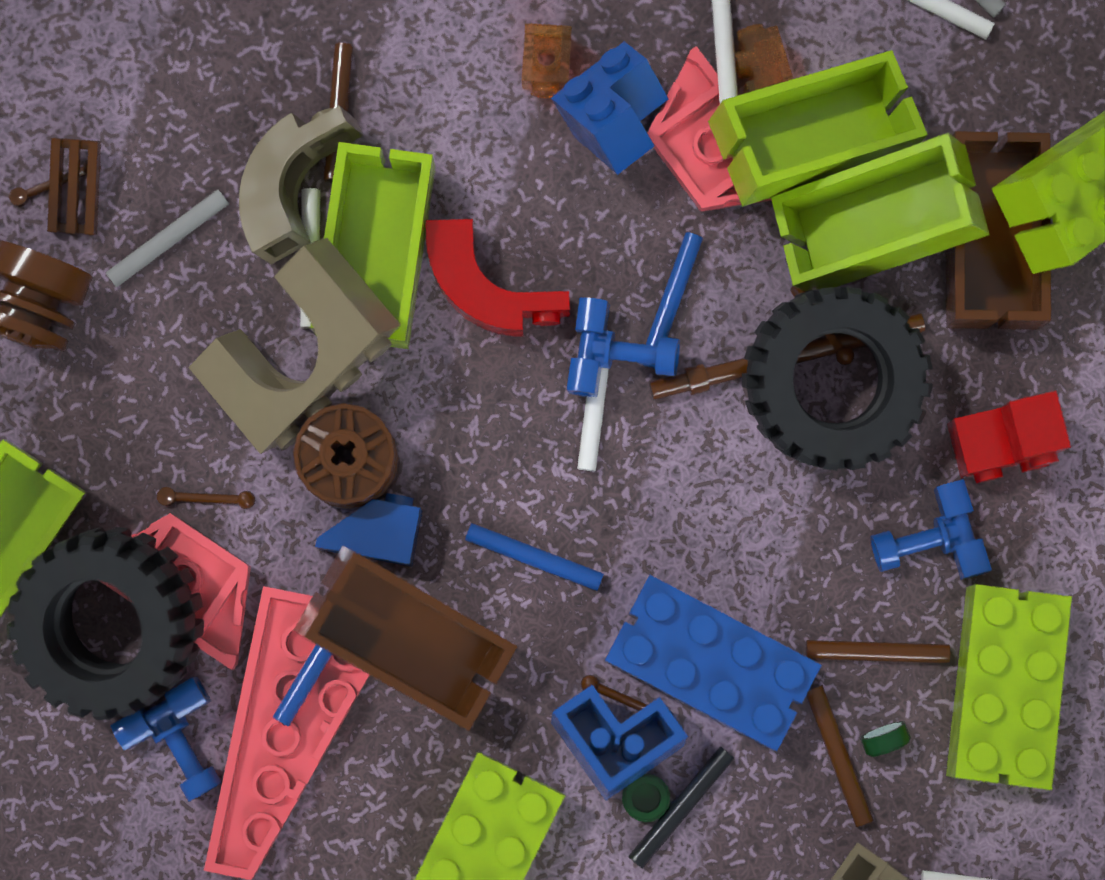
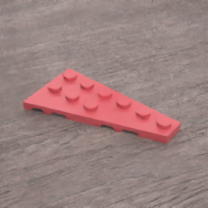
[204,586,370,880]

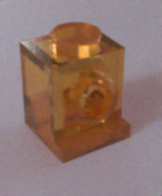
[522,23,572,98]
[734,24,793,94]

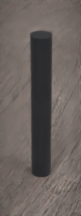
[628,746,735,869]

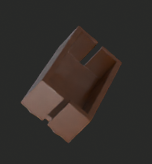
[946,131,1051,330]
[294,546,518,731]

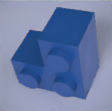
[551,41,669,175]
[551,685,688,801]

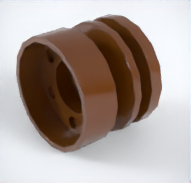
[0,240,93,352]
[293,403,400,511]

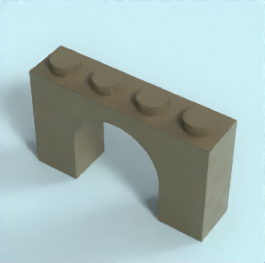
[188,238,401,454]

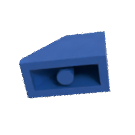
[315,493,423,567]

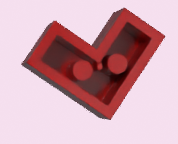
[947,391,1071,484]

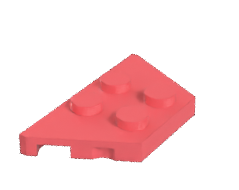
[647,46,771,212]
[100,513,251,670]

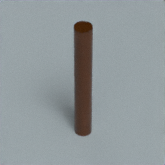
[324,43,353,182]
[805,640,950,663]
[806,685,874,827]

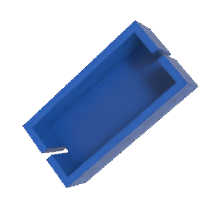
[604,575,821,751]

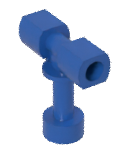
[567,297,680,397]
[870,479,992,580]
[110,677,222,802]

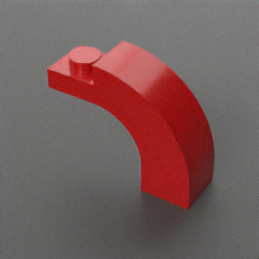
[425,219,570,337]

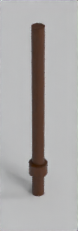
[649,313,925,400]

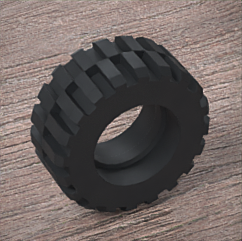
[742,287,933,471]
[6,527,204,720]

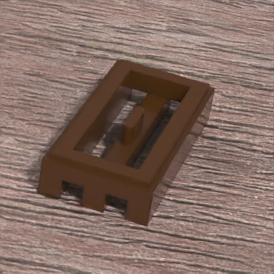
[47,138,101,235]

